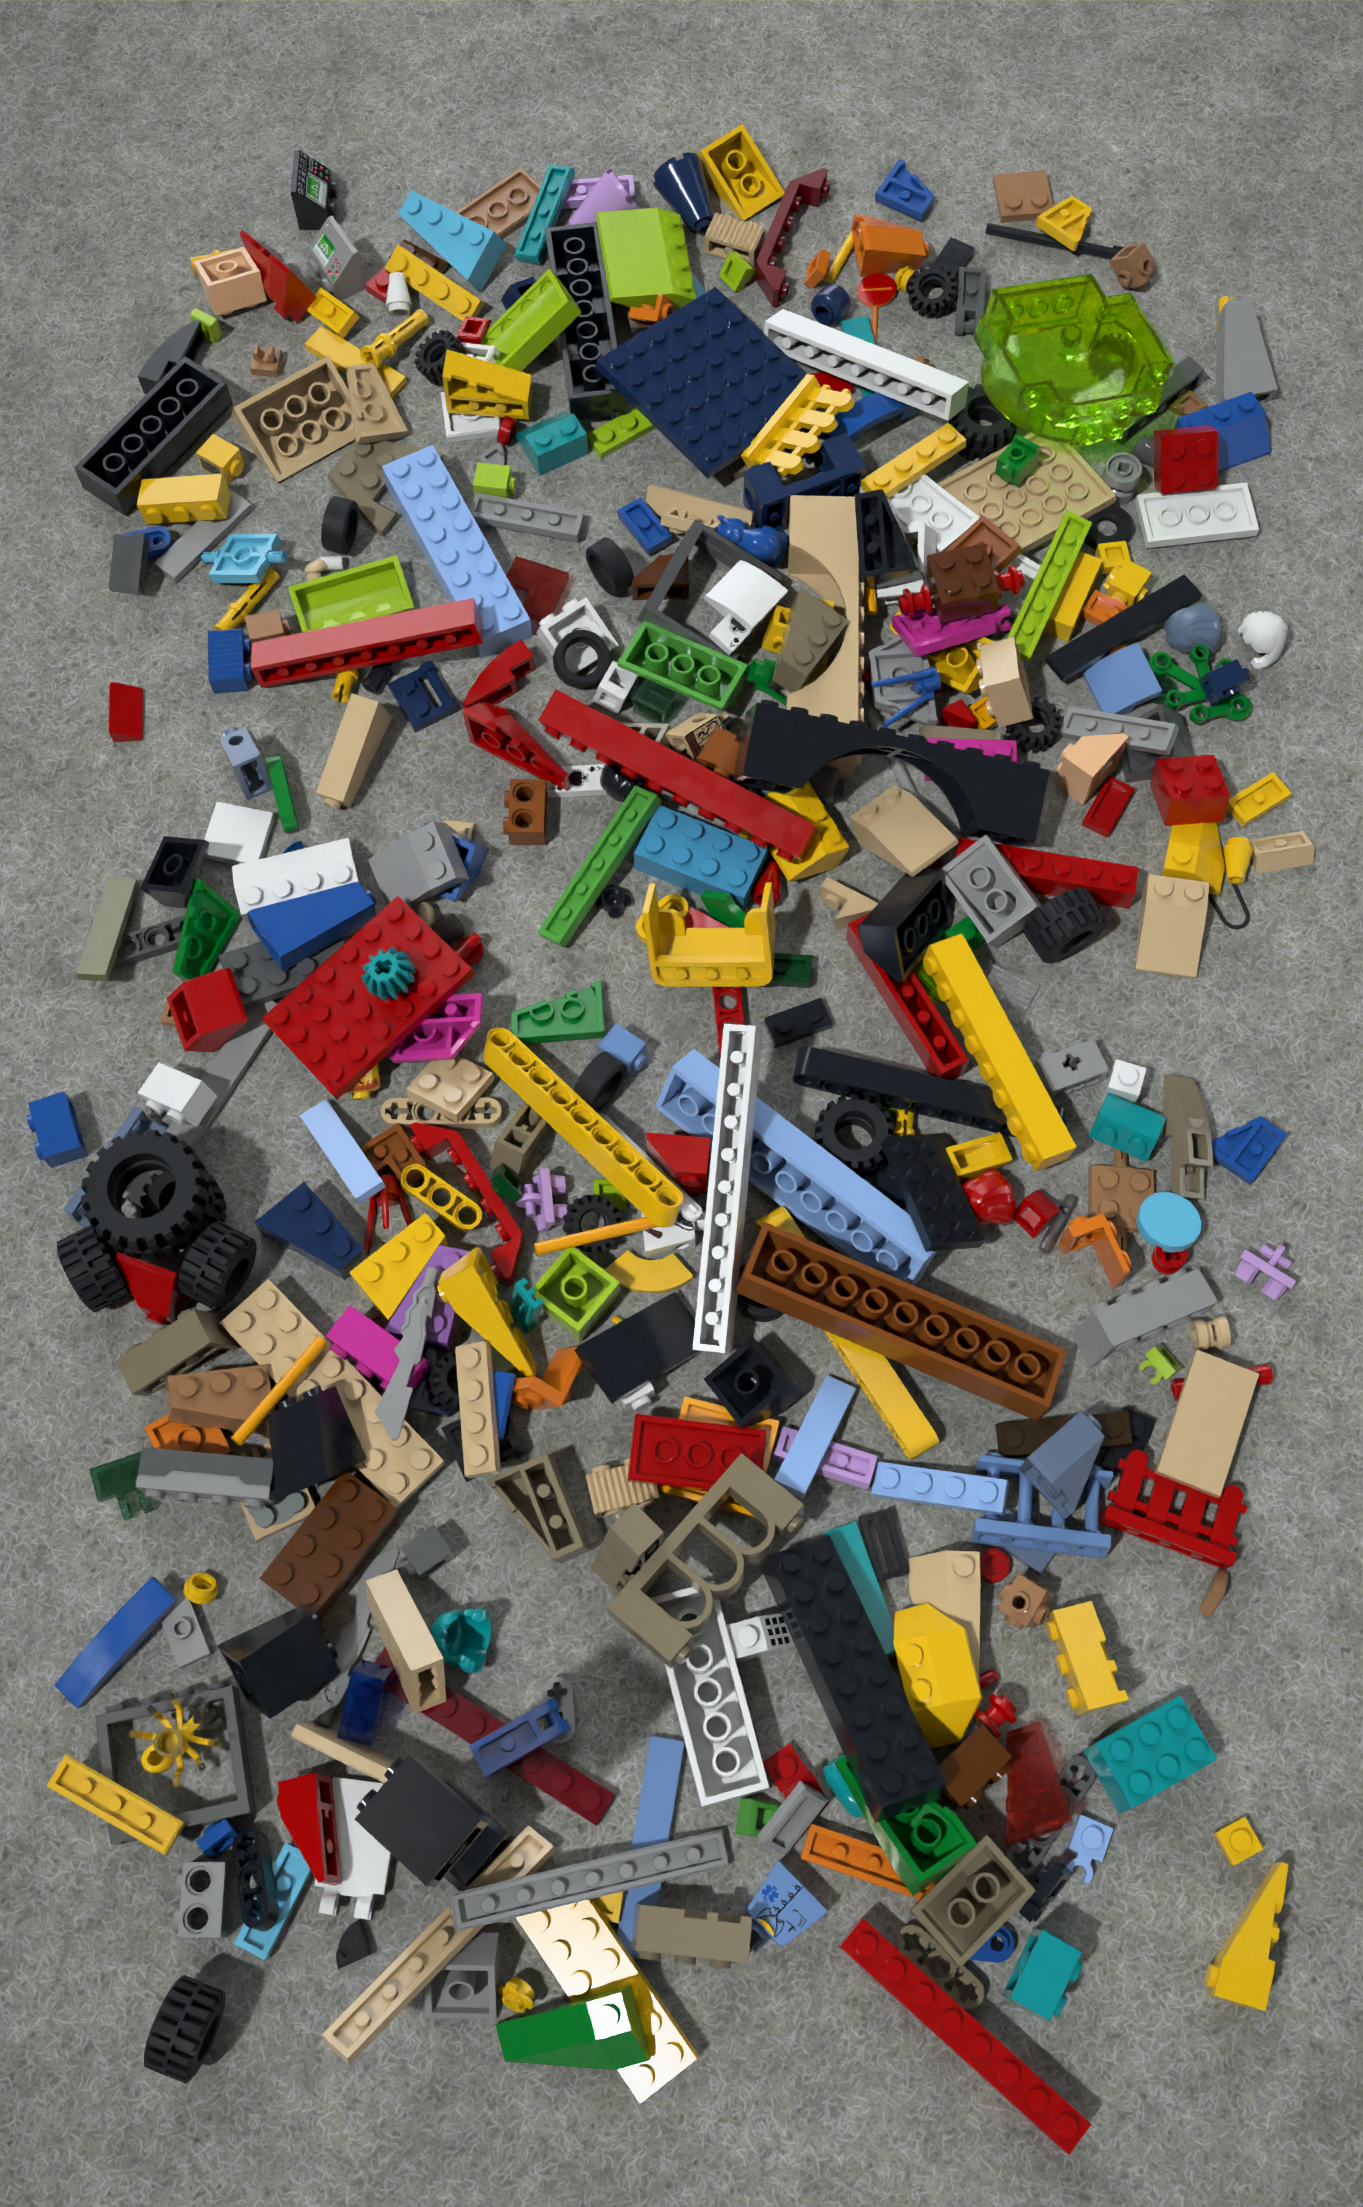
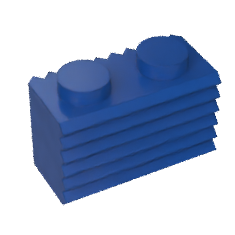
[208,628,253,694]

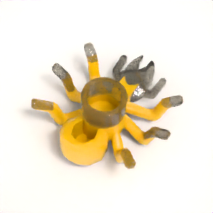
[128,1691,222,1788]

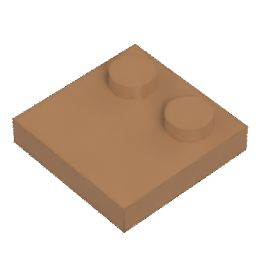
[993,170,1053,223]

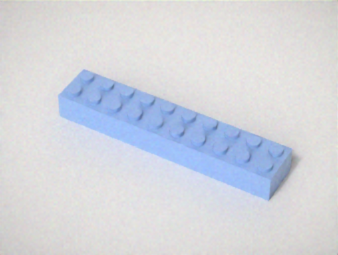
[655,1049,938,1285]

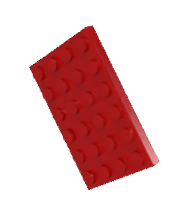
[261,896,475,1100]

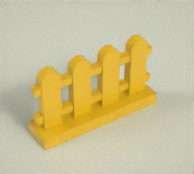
[740,374,854,477]

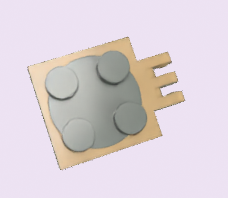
[239,1440,316,1542]

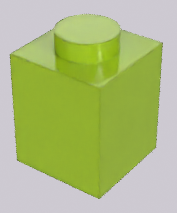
[473,462,516,498]

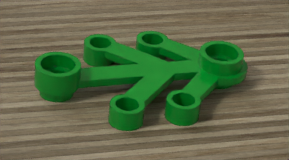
[1148,644,1251,724]

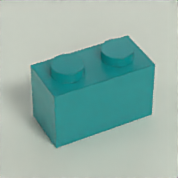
[1088,1093,1166,1162]

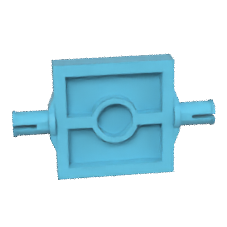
[201,534,288,583]

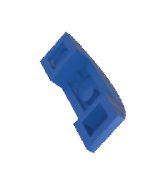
[822,392,923,442]

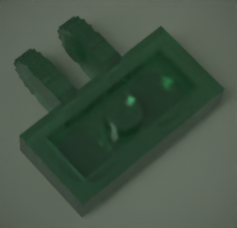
[89,1447,154,1520]

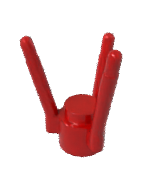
[364,1175,412,1255]

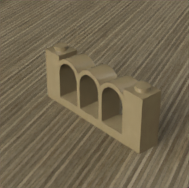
[607,1453,805,1669]

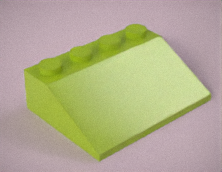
[596,208,696,312]

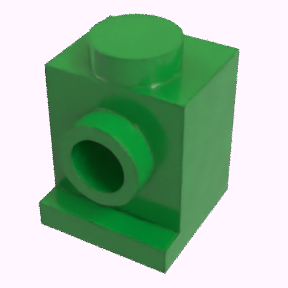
[995,433,1040,487]

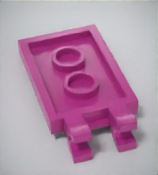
[892,604,1011,657]

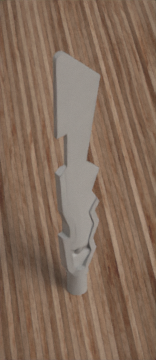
[375,1267,440,1441]
[316,1548,399,1727]

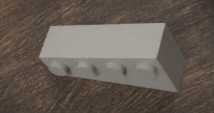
[1071,1268,1218,1368]

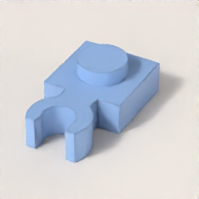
[1066,1814,1113,1884]

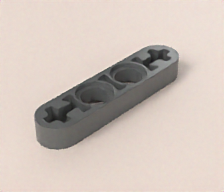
[112,916,185,970]
[1005,1757,1095,1877]

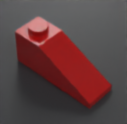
[277,1772,342,1886]

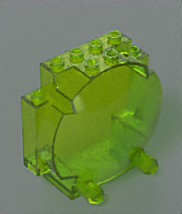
[974,274,1174,447]

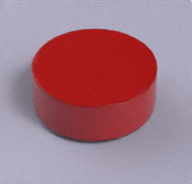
[497,415,517,446]
[980,1548,1010,1584]

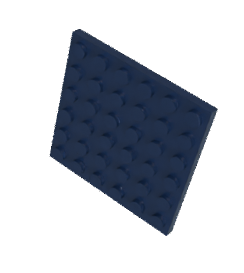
[595,287,806,478]

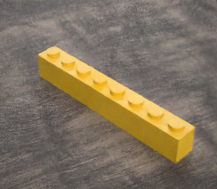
[923,934,1076,1172]

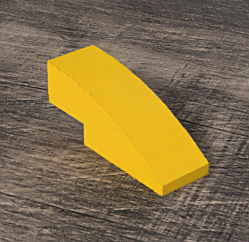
[945,1132,1013,1184]

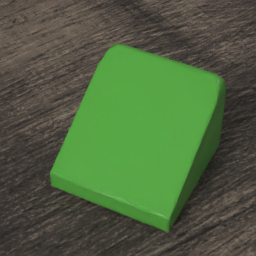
[735,1798,781,1838]

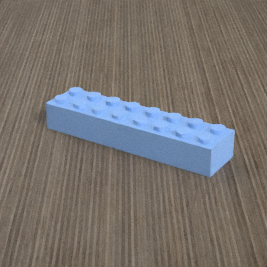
[382,445,532,659]

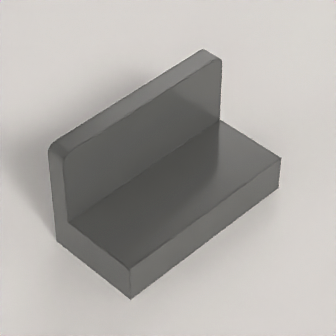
[109,532,150,595]

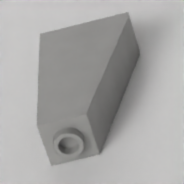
[1216,298,1278,404]

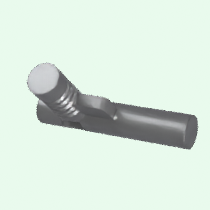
[1038,1192,1077,1254]

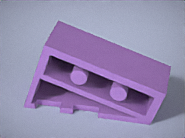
[384,1245,470,1353]

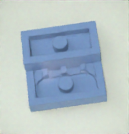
[1082,642,1162,715]

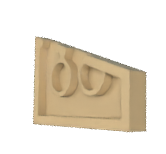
[347,363,408,444]

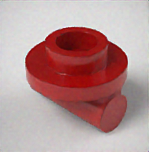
[453,932,484,966]

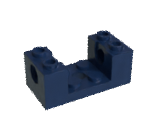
[743,433,867,531]

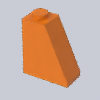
[851,214,929,277]

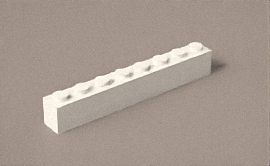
[764,309,969,421]

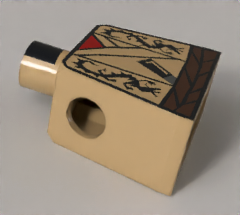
[666,712,734,762]

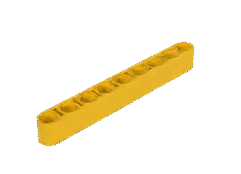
[483,1028,683,1228]
[754,1206,939,1460]

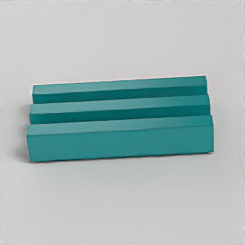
[509,1278,544,1334]

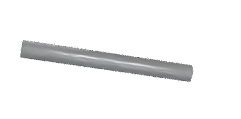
[867,712,922,803]

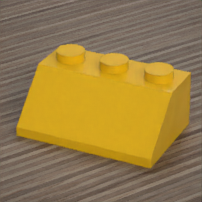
[763,781,850,882]

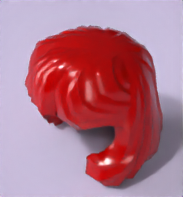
[961,1168,1017,1227]

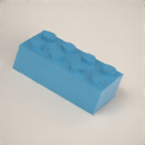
[634,805,768,911]

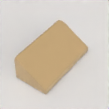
[1250,831,1315,874]

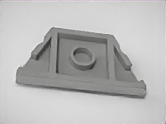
[868,635,937,726]

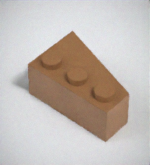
[164,1364,275,1439]

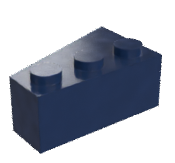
[254,1182,368,1280]

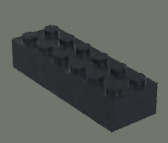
[74,356,233,515]

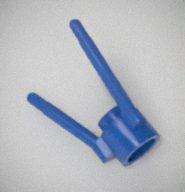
[871,667,941,727]

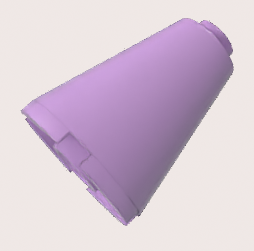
[568,168,640,225]

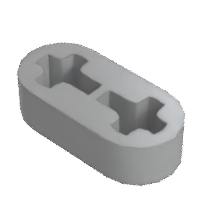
[542,1677,576,1745]

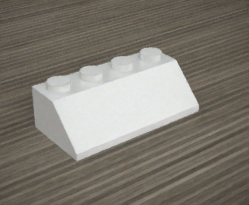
[232,838,361,923]

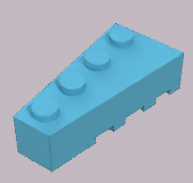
[398,190,507,292]

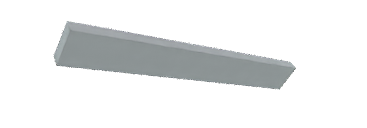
[122,1001,278,1209]
[448,1829,730,1932]

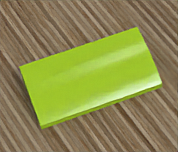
[477,268,582,372]
[288,555,415,632]

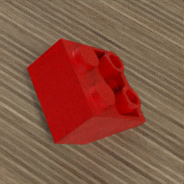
[167,968,249,1052]

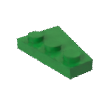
[172,879,241,982]
[511,980,605,1044]

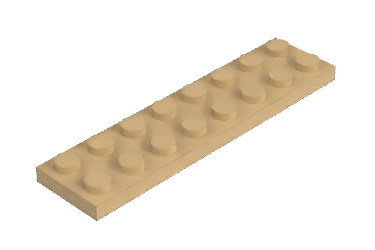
[220,1279,445,1509]

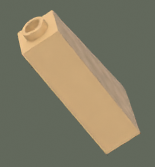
[316,693,393,809]
[365,1569,446,1714]

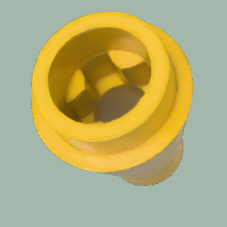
[1223,837,1254,884]

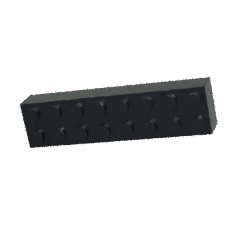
[545,222,626,420]
[763,1535,947,1823]

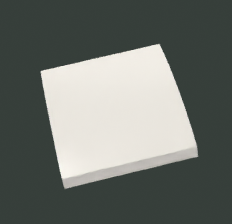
[704,560,788,632]

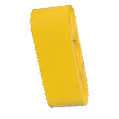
[401,1164,482,1232]

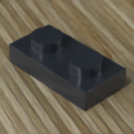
[764,998,832,1048]
[1099,1406,1155,1477]

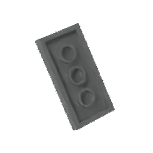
[219,937,345,1009]

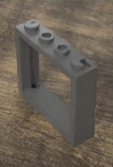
[637,519,782,661]
[95,1682,256,1845]

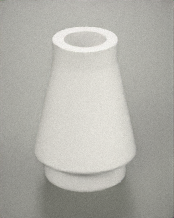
[385,272,412,316]

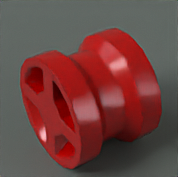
[1151,1246,1188,1275]

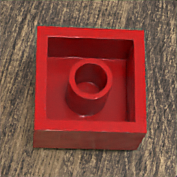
[1154,425,1218,494]
[1150,755,1230,826]

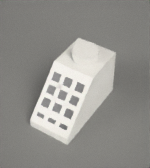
[726,1613,796,1663]

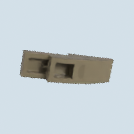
[1163,1074,1213,1200]

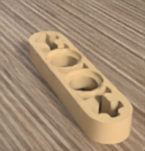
[380,1097,503,1129]

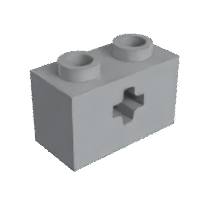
[1034,1038,1109,1100]

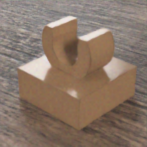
[250,345,283,377]

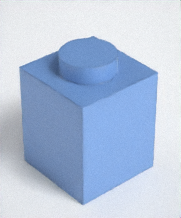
[598,1023,648,1077]

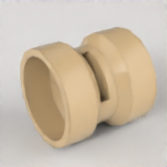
[1189,1316,1231,1351]

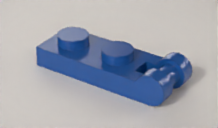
[469,1698,571,1779]

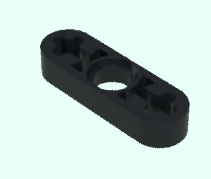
[232,1827,279,1932]

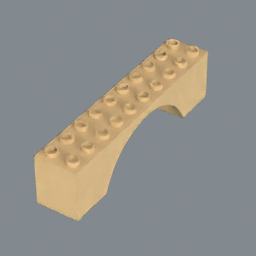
[786,495,864,777]

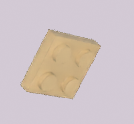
[406,1055,494,1123]

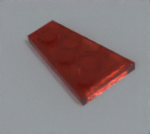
[1005,1721,1074,1846]

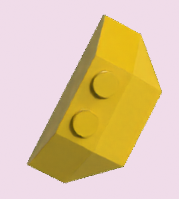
[893,1603,983,1749]

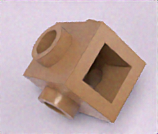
[1109,242,1158,290]
[998,1573,1054,1630]

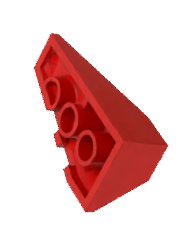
[239,230,317,323]
[462,702,571,791]

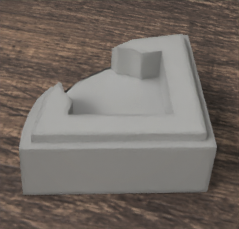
[477,442,505,465]

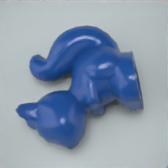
[717,514,787,567]

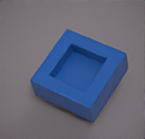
[196,1818,239,1859]

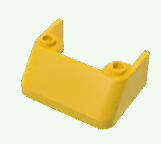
[642,882,775,987]

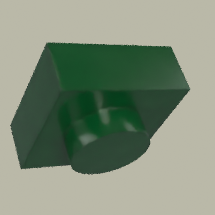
[490,1163,523,1203]

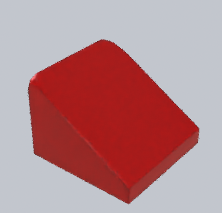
[456,316,491,344]
[940,699,977,729]
[1014,1190,1060,1239]

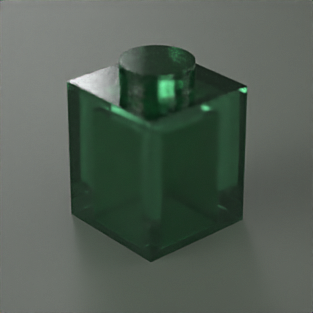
[631,679,677,724]

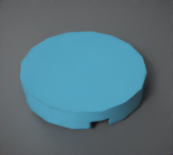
[1136,1192,1202,1252]

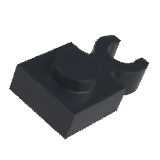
[1019,1864,1074,1922]

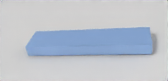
[300,1099,386,1204]
[774,1375,856,1499]

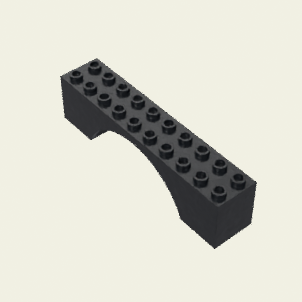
[732,700,1050,847]
[354,1755,513,1891]

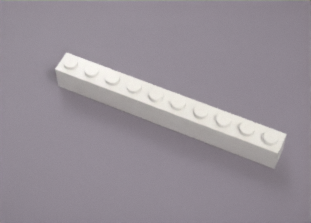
[692,1024,763,1353]

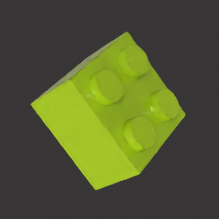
[533,1247,621,1342]

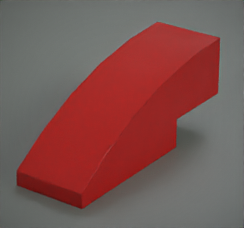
[463,639,535,709]

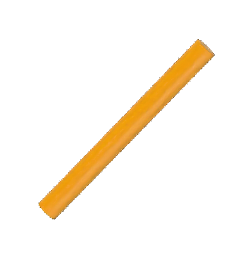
[534,1217,659,1256]
[231,1336,327,1446]

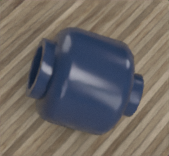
[811,284,851,326]

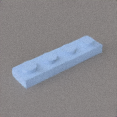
[871,1461,1009,1516]

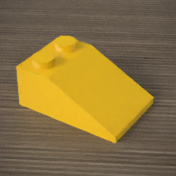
[698,124,785,221]

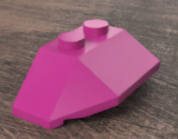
[387,993,484,1063]

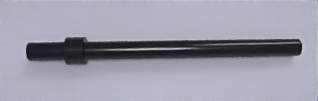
[985,223,1124,260]

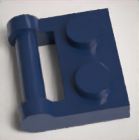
[388,661,461,733]

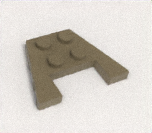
[328,440,443,537]

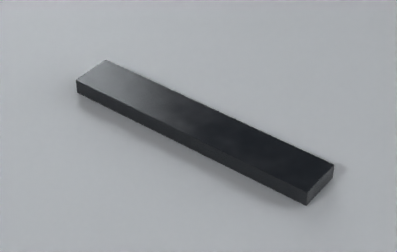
[1045,574,1202,682]

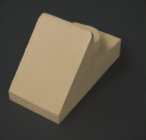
[820,877,878,931]

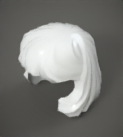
[1238,611,1288,670]

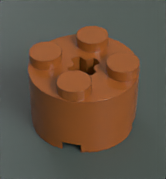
[695,728,749,789]

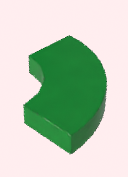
[700,890,747,928]

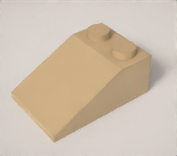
[849,784,958,877]
[1135,874,1209,979]

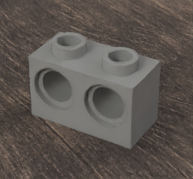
[173,1862,232,1938]

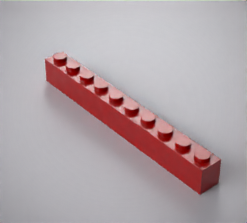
[539,689,819,863]

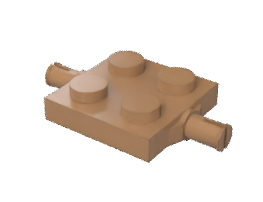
[1088,1148,1154,1252]

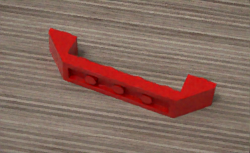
[409,1122,525,1287]

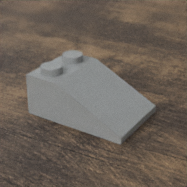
[368,821,469,907]
[942,835,1042,948]

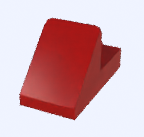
[763,1743,829,1806]

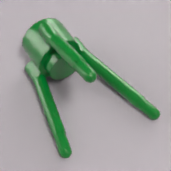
[747,658,787,706]

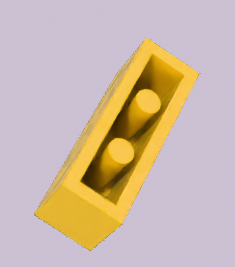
[137,474,231,524]
[1042,551,1103,642]

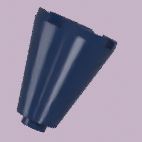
[653,152,714,234]

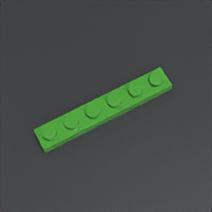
[537,786,661,948]

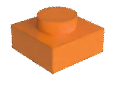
[804,249,831,288]

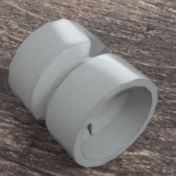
[1102,452,1142,506]

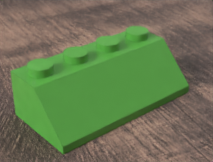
[617,620,748,711]

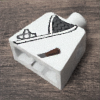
[641,1211,706,1260]

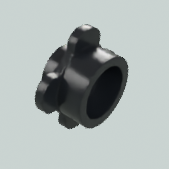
[595,885,631,918]

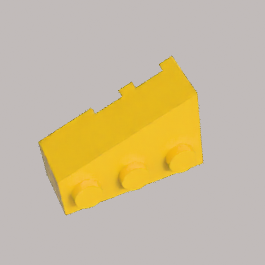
[442,349,533,420]
[349,1212,449,1323]
[1045,1601,1129,1716]

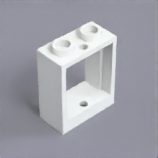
[876,521,937,606]

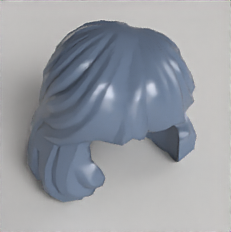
[1164,603,1222,656]

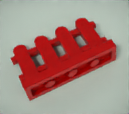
[1099,1450,1247,1570]

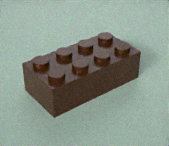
[259,1470,402,1621]

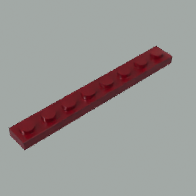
[366,1647,615,1826]

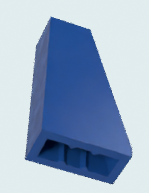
[247,881,377,971]

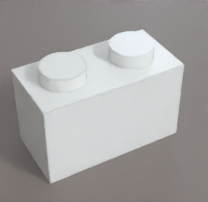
[138,1062,217,1127]

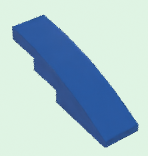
[54,1577,178,1708]

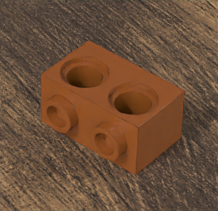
[503,779,547,845]

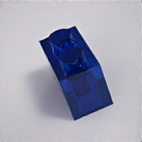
[337,1659,394,1746]

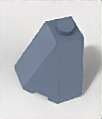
[1019,1411,1104,1519]

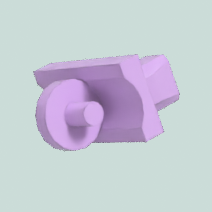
[516,1168,568,1232]
[1235,1244,1296,1301]

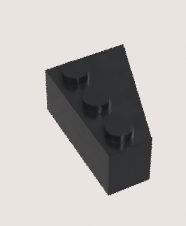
[854,489,925,589]

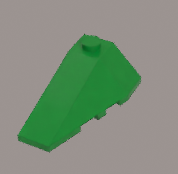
[835,1756,977,1896]
[495,1985,651,2070]

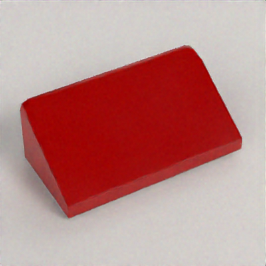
[109,682,143,743]

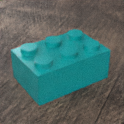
[1083,1696,1217,1814]

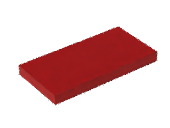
[627,1414,766,1492]

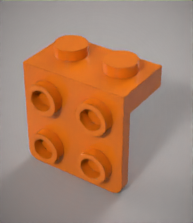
[1058,1213,1131,1289]
[511,1347,585,1410]

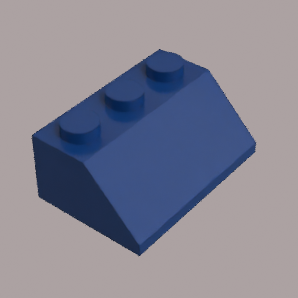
[1174,391,1271,473]

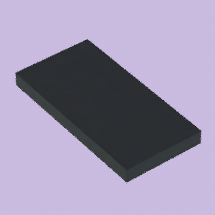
[574,1292,702,1404]

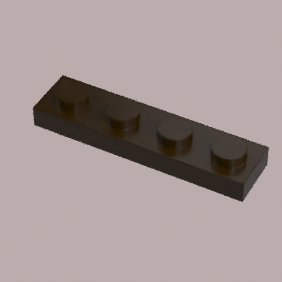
[995,1411,1132,1458]

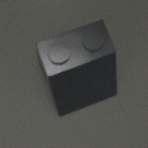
[267,1385,367,1499]
[217,1607,340,1719]

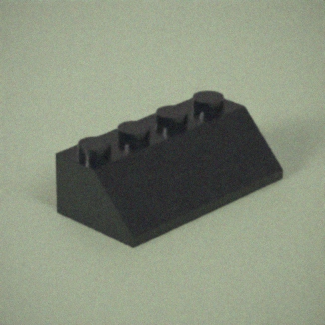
[858,869,952,982]

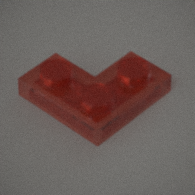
[506,556,569,622]

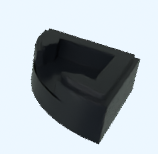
[336,1919,373,1969]

